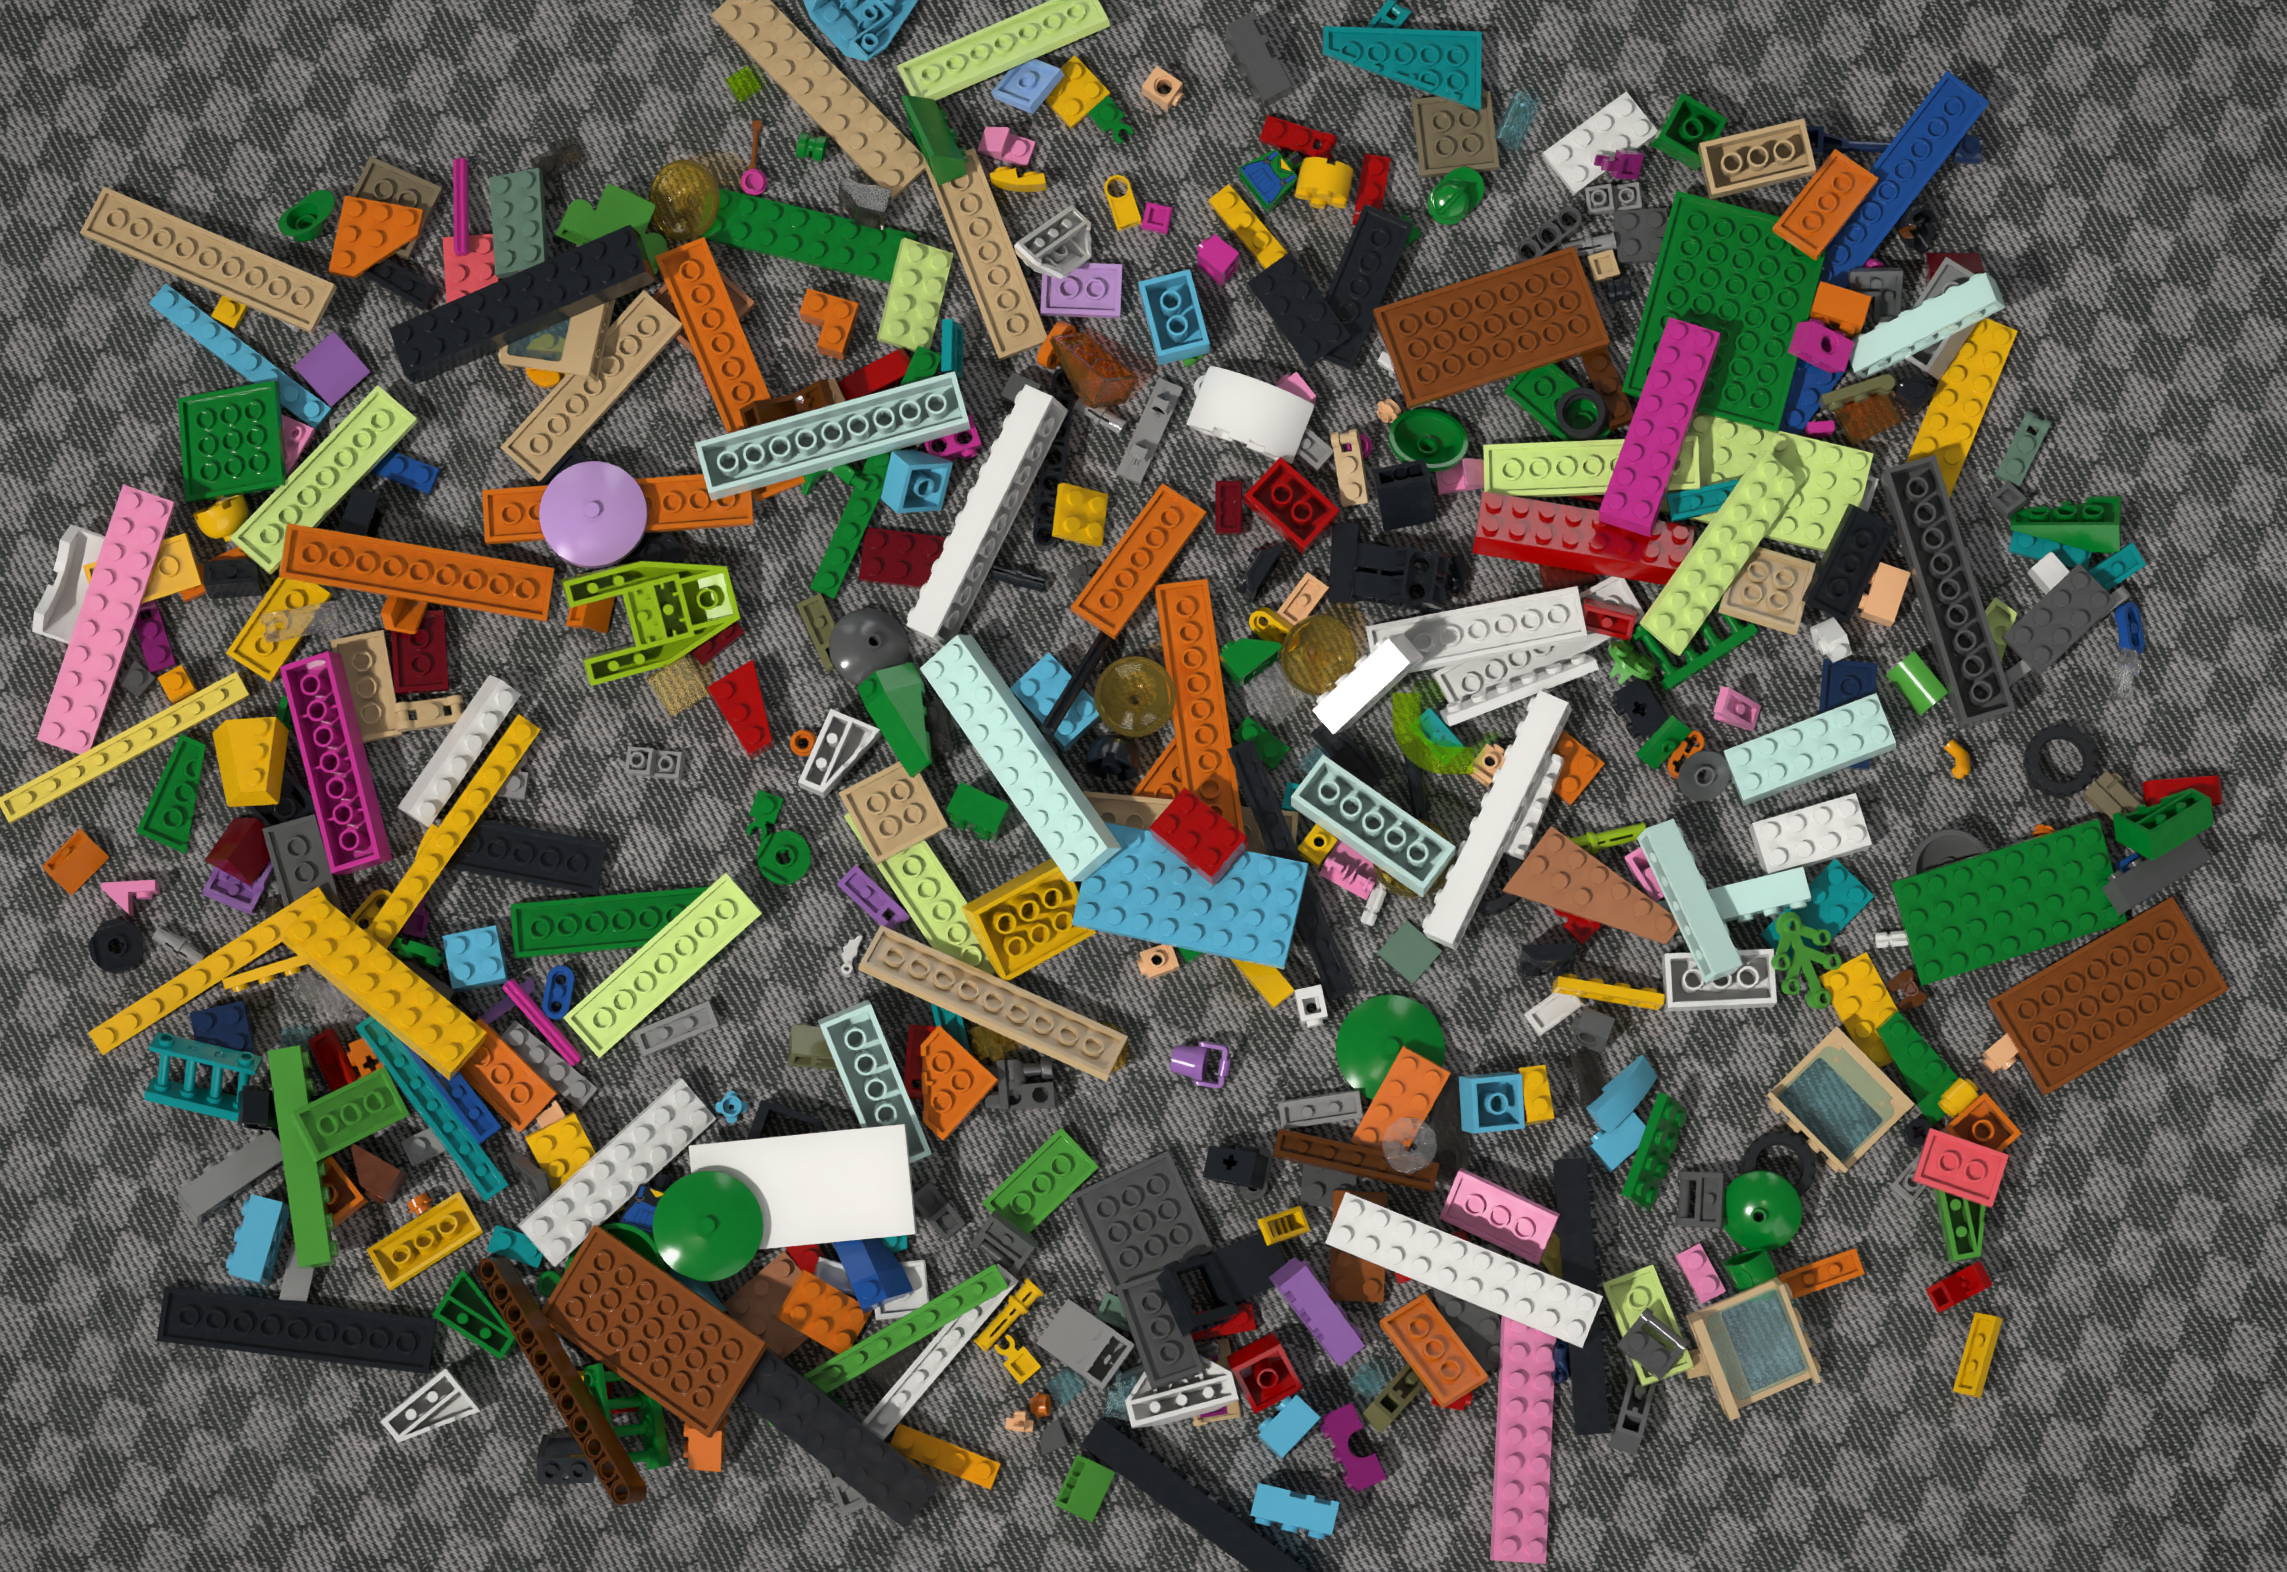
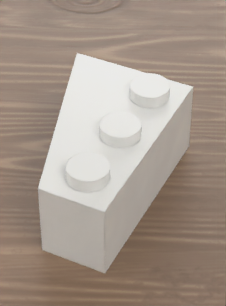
[798,709,882,798]
[380,1366,481,1443]

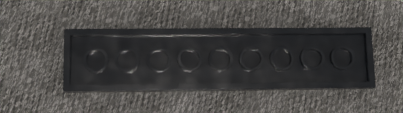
[156,1286,437,1375]

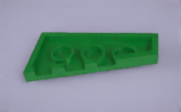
[136,734,206,854]
[1876,1011,1958,1127]

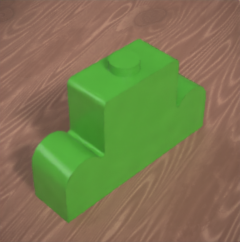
[555,184,667,276]

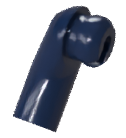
[1551,1341,1571,1383]

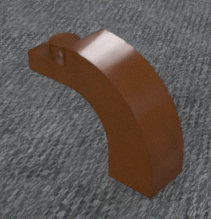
[739,379,835,429]

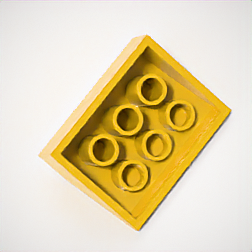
[961,858,1096,982]

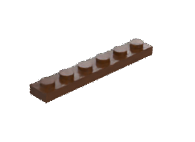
[1273,1129,1440,1192]

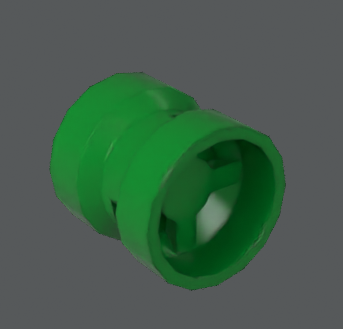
[796,132,828,163]

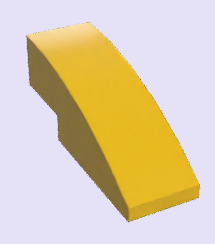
[1230,958,1295,1010]

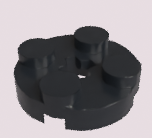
[89,919,145,974]

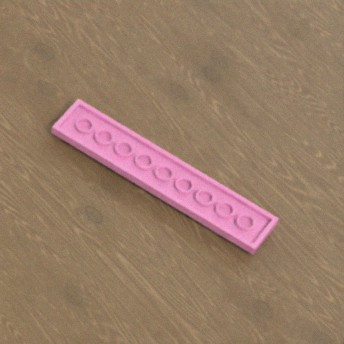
[37,485,176,755]
[1490,1316,1556,1564]

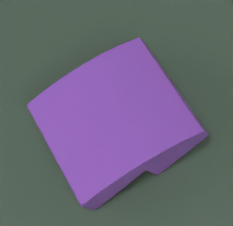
[293,331,370,407]
[203,860,273,915]

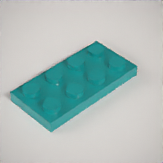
[1759,858,1874,971]

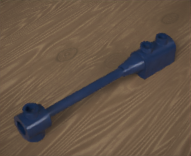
[1770,124,1982,165]

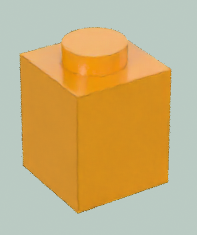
[157,665,198,704]

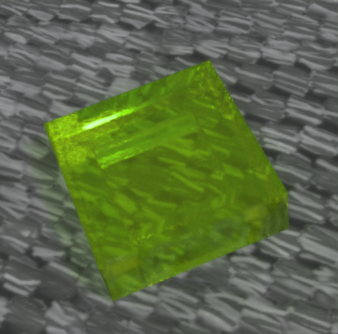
[725,66,762,103]

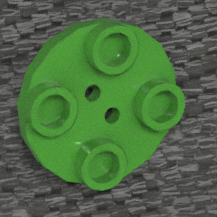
[1607,639,1656,684]

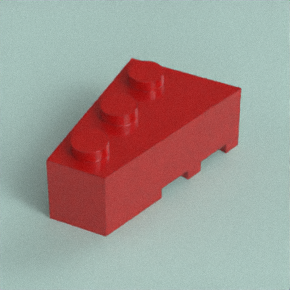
[707,659,774,760]

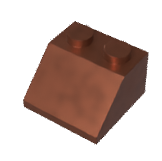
[351,1144,408,1205]

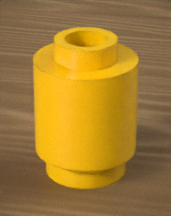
[1938,1078,1979,1118]

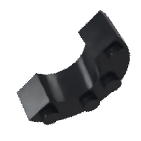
[237,1085,333,1131]

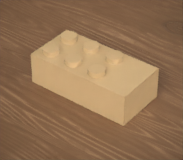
[1698,118,1816,200]

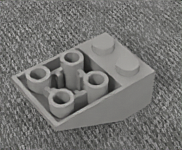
[1036,1299,1135,1391]

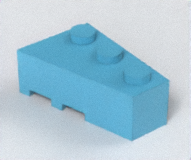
[1250,1483,1340,1540]

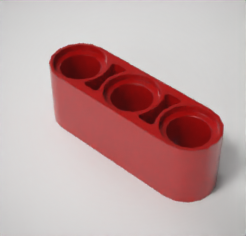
[837,348,911,401]
[2142,776,2223,808]

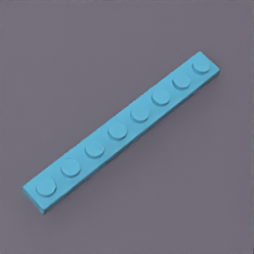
[149,283,332,431]

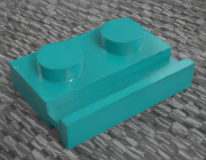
[941,319,964,380]

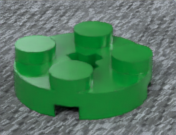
[757,830,811,885]
[391,938,446,969]

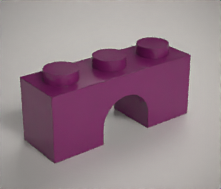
[1319,1403,1387,1493]

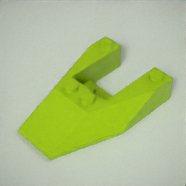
[561,561,740,686]

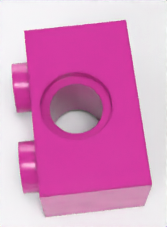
[1197,234,1239,287]
[1788,319,1854,373]

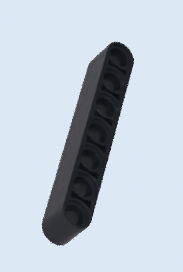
[1033,367,1077,552]

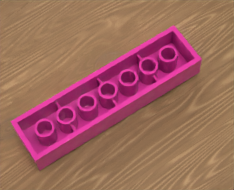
[1599,317,1720,537]
[280,651,393,876]

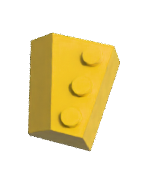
[212,717,289,807]

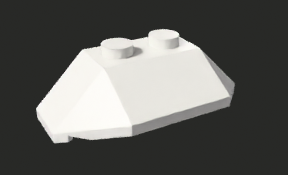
[1014,205,1091,279]
[1125,1355,1239,1428]

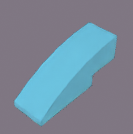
[1586,1055,1658,1133]

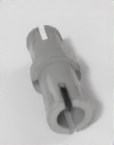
[1561,232,1617,257]
[1074,394,1128,435]
[152,924,207,965]

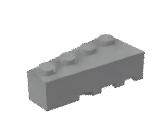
[178,1129,284,1229]

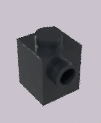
[1894,373,1936,417]

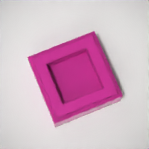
[1141,202,1173,235]
[1804,421,1835,438]

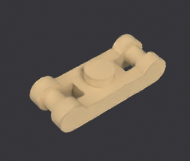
[393,695,464,732]

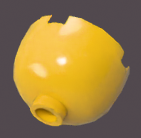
[193,494,249,542]

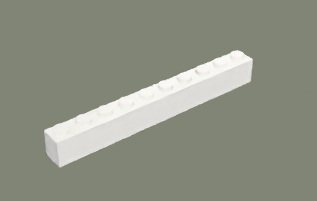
[1422,690,1572,950]

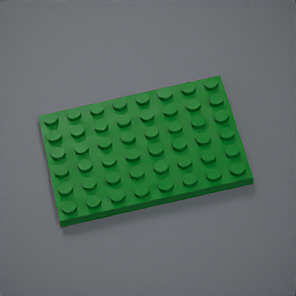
[1622,191,1827,433]

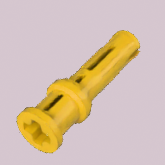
[974,1277,1044,1353]

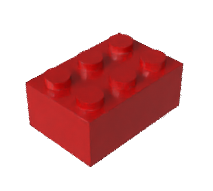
[1244,457,1340,555]
[1149,787,1249,886]

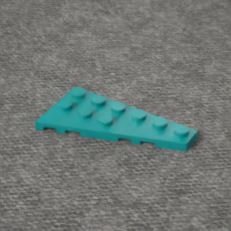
[1322,26,1482,111]

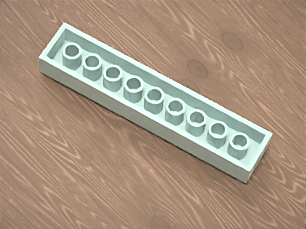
[695,371,970,501]
[920,635,1122,882]

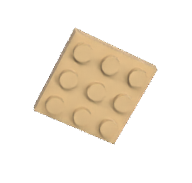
[1718,546,1816,636]
[839,761,948,865]

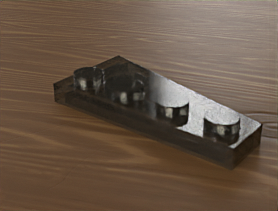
[1418,1072,1469,1187]

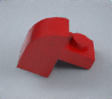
[1925,1261,1993,1313]

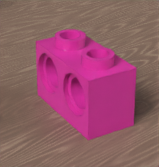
[924,414,982,462]

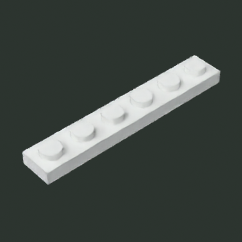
[1440,653,1599,726]

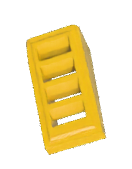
[1257,1205,1311,1246]

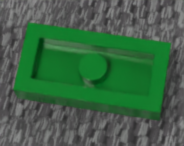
[1231,716,1290,771]

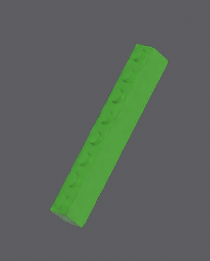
[267,1045,339,1270]

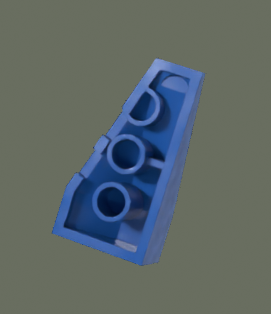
[832,1238,914,1314]

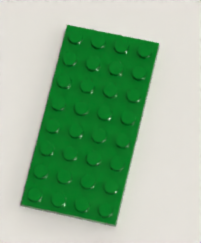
[1890,818,2127,986]

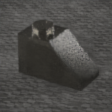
[838,178,892,230]

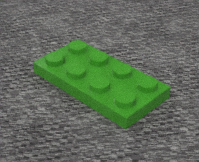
[289,1066,410,1163]
[982,1128,1099,1235]

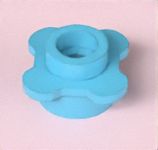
[715,1091,748,1124]

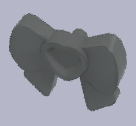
[1067,562,1098,592]

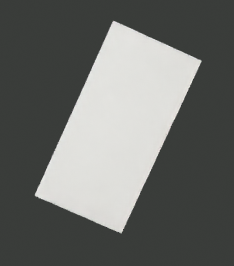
[689,1124,917,1249]

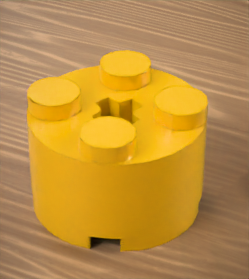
[1295,157,1353,209]

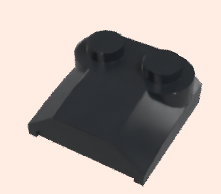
[1233,545,1282,604]
[246,769,316,827]
[1518,944,1577,978]

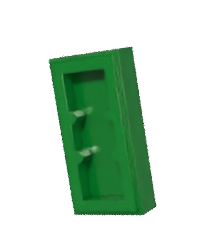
[1636,714,1692,770]

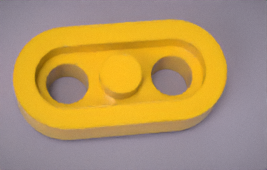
[1249,607,1299,652]
[350,889,391,931]

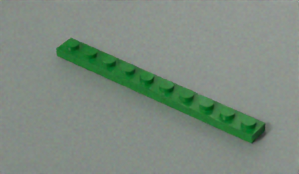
[810,345,941,600]

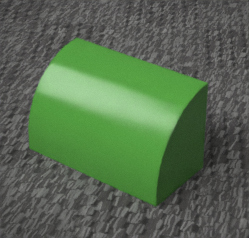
[1886,651,1949,717]
[1053,1454,1116,1522]

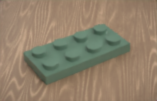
[489,168,548,279]

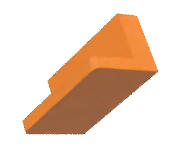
[566,574,615,633]
[381,596,429,634]
[41,828,109,895]

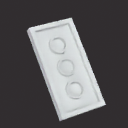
[1542,91,1658,196]

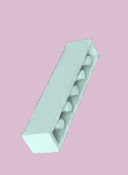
[1849,273,2006,379]
[1637,819,1743,984]
[1656,867,1811,940]

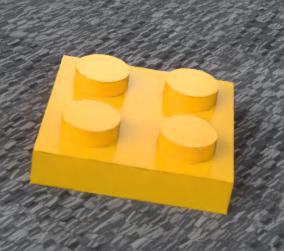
[1044,55,1110,130]
[1052,483,1108,547]

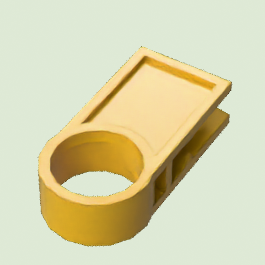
[1104,175,1142,231]

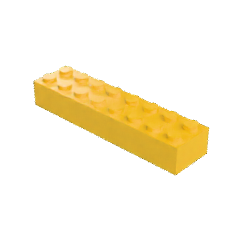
[282,894,487,1081]

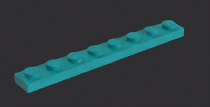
[355,1016,509,1203]

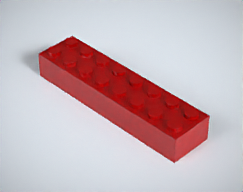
[1472,491,1695,585]

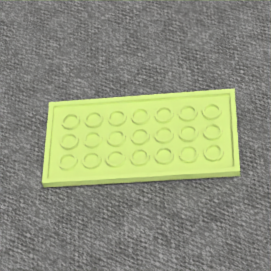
[1660,412,1874,552]

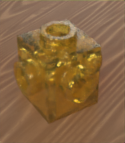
[970,1025,1013,1063]

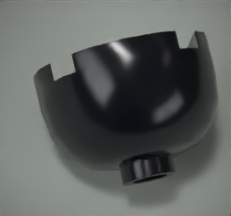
[1085,732,1140,781]

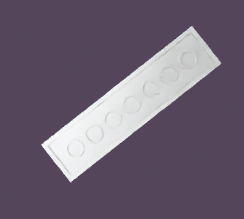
[1433,576,1645,703]
[1366,586,1588,673]
[517,1078,716,1267]

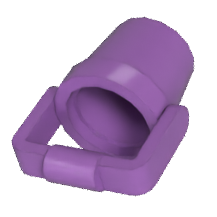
[1170,1041,1231,1088]

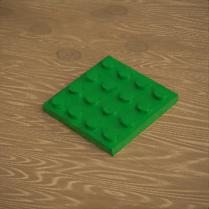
[178,380,287,504]

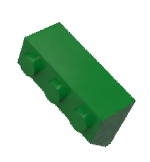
[901,95,968,186]

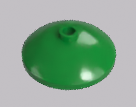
[1388,408,1468,472]
[1724,1170,1803,1251]

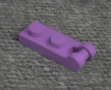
[837,865,910,932]

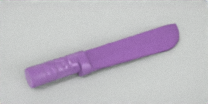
[474,977,534,1025]

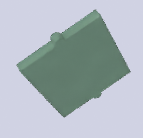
[1377,920,1442,985]

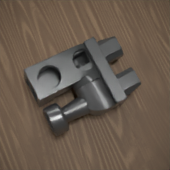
[985,1057,1056,1112]

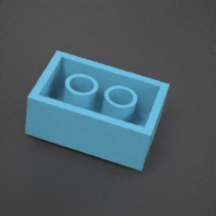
[1138,269,1210,366]
[1009,652,1104,752]
[226,1194,290,1286]

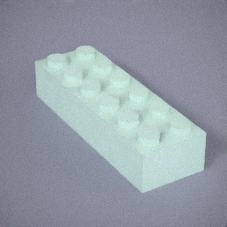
[1724,693,1896,806]
[1291,755,1456,898]
[817,1000,932,1163]

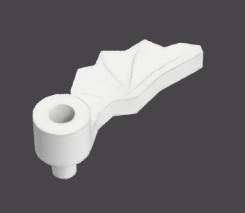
[841,935,863,977]

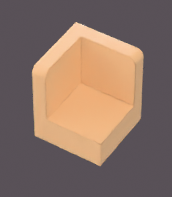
[536,1100,566,1128]

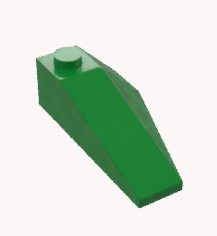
[2010,496,2122,554]
[857,662,932,778]

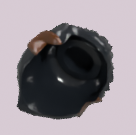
[1898,202,1938,255]

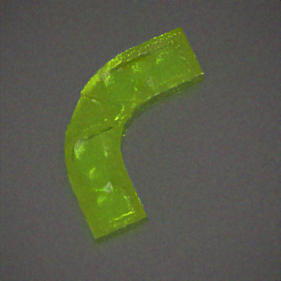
[1392,693,1474,774]

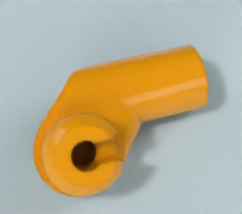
[1944,739,1971,779]

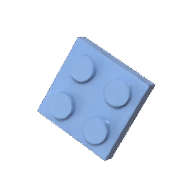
[991,59,1064,114]

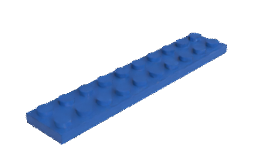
[1812,71,1990,303]

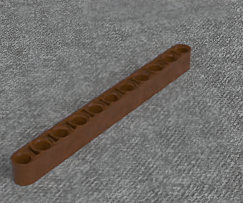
[477,1257,647,1505]

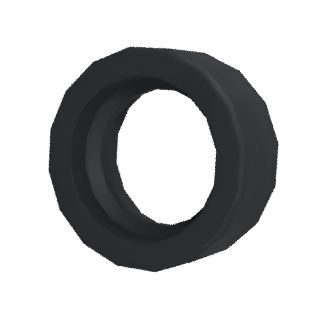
[1556,387,1609,441]

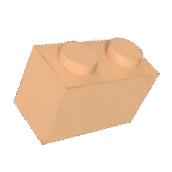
[1858,562,1911,627]

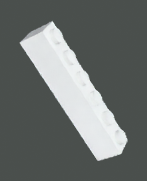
[397,675,521,828]

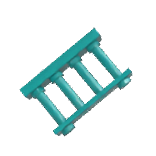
[144,1032,263,1122]

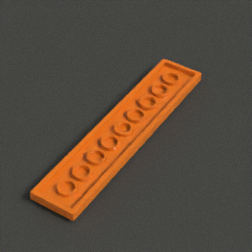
[655,237,805,503]
[482,474,754,545]
[278,523,554,622]
[1154,579,1245,835]

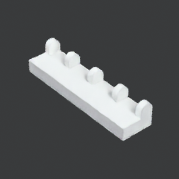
[1504,754,1564,861]

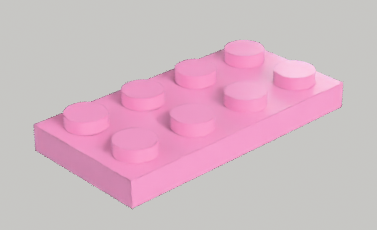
[1439,1168,1560,1265]

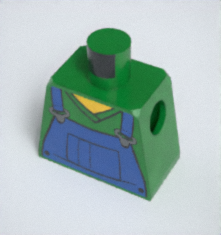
[1238,150,1303,214]

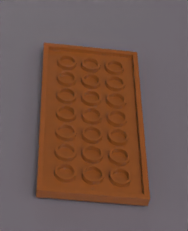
[1373,246,1610,409]
[1987,896,2229,1096]
[541,1224,769,1438]

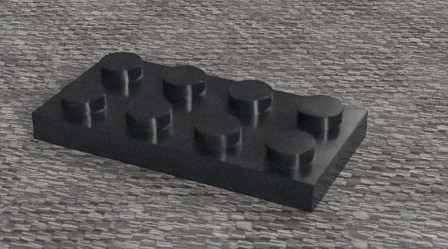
[1247,252,1352,369]
[1802,503,1896,624]

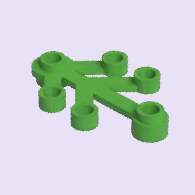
[1771,912,1841,1009]

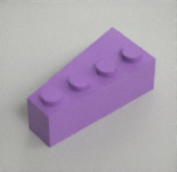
[1269,1257,1365,1367]

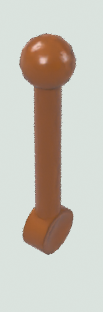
[748,120,762,170]

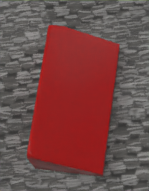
[1582,598,1637,641]

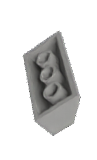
[1906,257,1977,380]

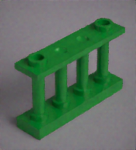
[1631,596,1758,693]
[584,1363,671,1470]

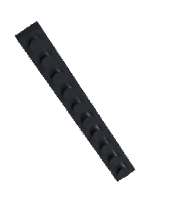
[1227,739,1355,1001]

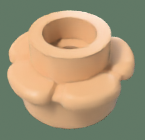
[1377,398,1401,423]

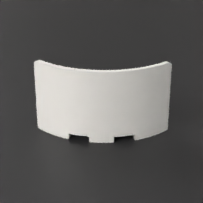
[1186,366,1314,464]
[32,525,105,644]

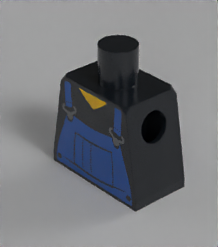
[619,1173,672,1236]

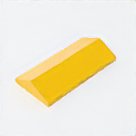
[366,1191,483,1291]

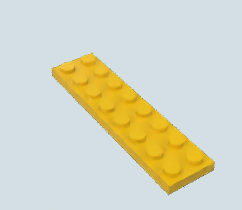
[1888,318,2018,505]

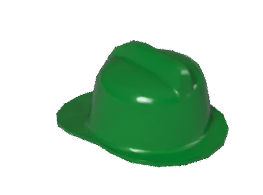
[1427,167,1485,225]
[278,190,335,243]

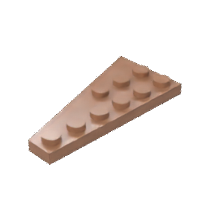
[1502,826,1679,945]

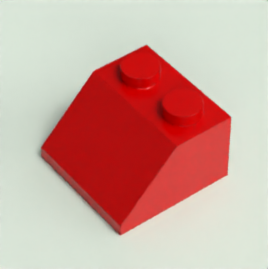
[1225,1332,1304,1414]

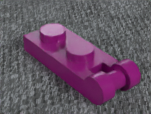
[135,600,177,674]

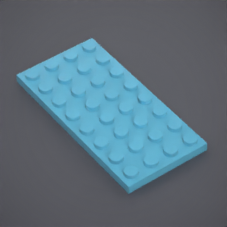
[1072,822,1309,969]

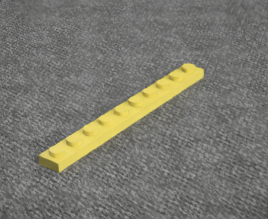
[0,671,250,824]

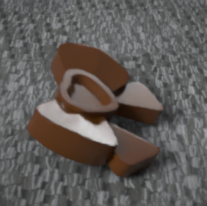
[1887,969,1928,1011]

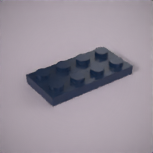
[1818,659,1878,771]

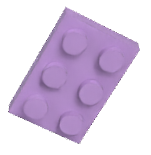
[1040,263,1122,319]

